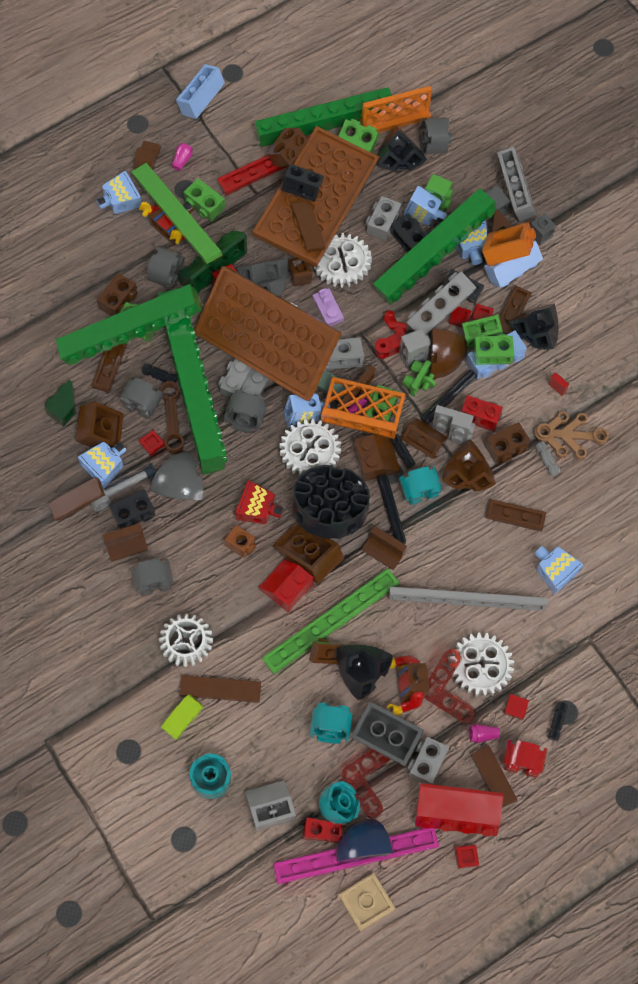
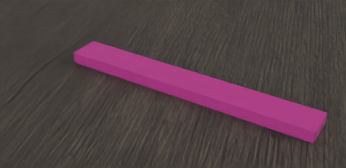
[273,828,439,885]

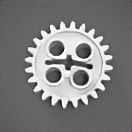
[314,233,372,288]
[280,419,341,476]
[449,632,514,697]

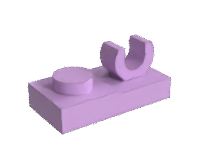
[312,288,344,326]

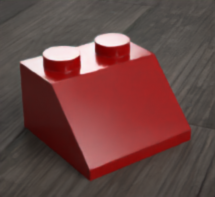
[258,560,314,612]

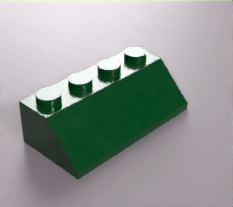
[178,230,247,294]

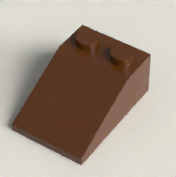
[272,522,344,584]

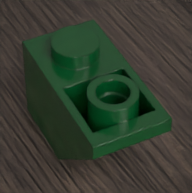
[44,380,76,427]

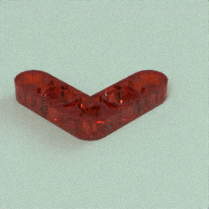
[425,648,475,723]
[342,749,392,819]

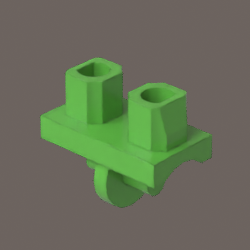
[402,360,436,397]

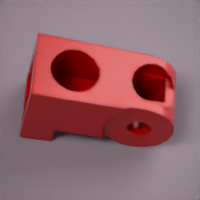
[375,326,406,359]
[302,818,343,843]

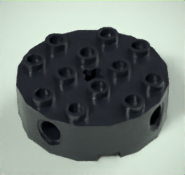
[292,465,370,539]

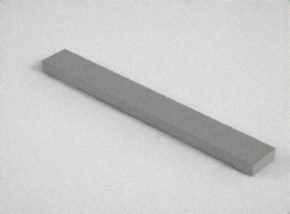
[389,587,548,611]

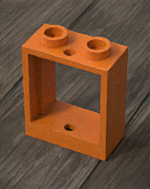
[482,222,536,266]

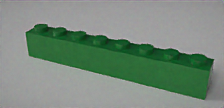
[255,87,394,147]
[373,188,496,305]
[56,284,202,365]

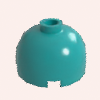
[319,781,360,824]

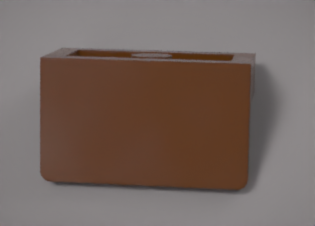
[402,418,448,459]
[103,523,148,562]
[362,526,407,570]

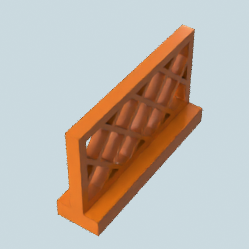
[359,86,432,137]
[321,377,405,439]

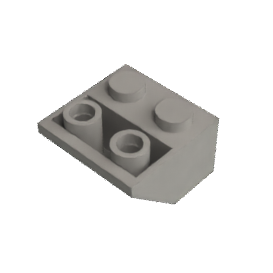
[245,780,296,832]

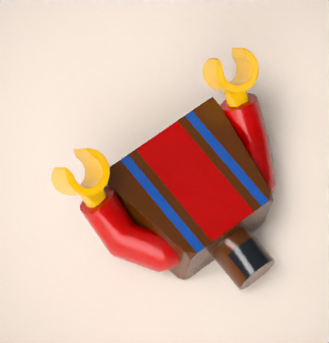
[138,202,194,246]
[387,655,429,717]

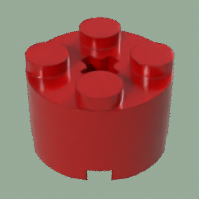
[502,740,548,778]

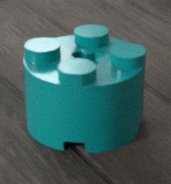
[399,466,443,505]
[309,703,353,744]
[189,753,231,799]

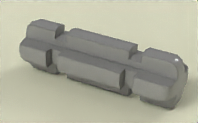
[535,441,561,476]

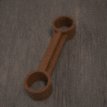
[160,381,184,455]

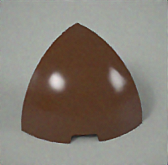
[430,329,467,379]
[442,440,496,491]

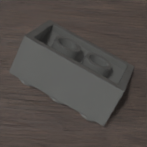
[351,702,424,766]

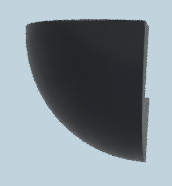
[377,126,427,171]
[509,303,559,350]
[337,645,393,700]

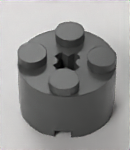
[419,117,452,154]
[147,246,185,288]
[119,377,163,419]
[224,390,266,433]
[130,559,174,596]

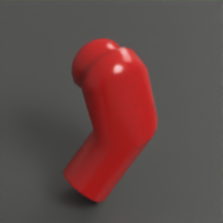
[384,311,407,332]

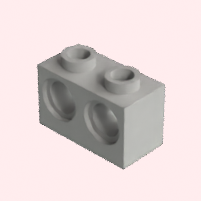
[365,196,401,241]
[407,737,449,784]

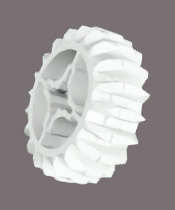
[159,613,213,667]

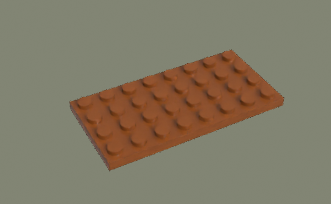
[252,126,379,268]
[194,266,342,401]

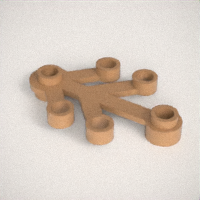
[534,411,609,460]

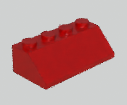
[415,783,503,837]

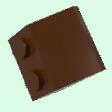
[76,401,123,449]
[354,435,401,481]

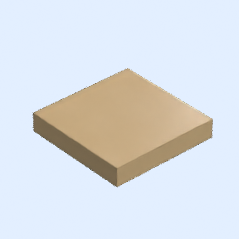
[338,873,396,932]

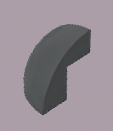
[237,258,288,296]
[150,452,203,500]

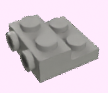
[218,359,269,398]
[432,405,475,444]

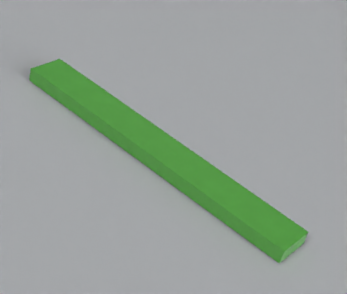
[131,163,222,264]
[262,568,400,675]

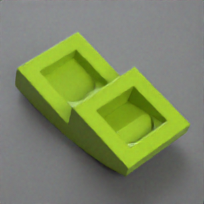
[161,694,204,740]

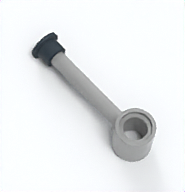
[90,463,156,512]

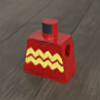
[236,481,284,524]

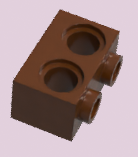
[267,128,308,167]
[97,273,138,316]
[484,422,531,464]

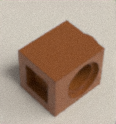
[225,525,256,559]

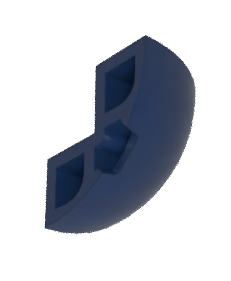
[336,819,393,862]

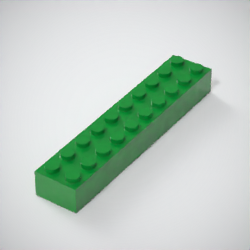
[158,289,227,475]

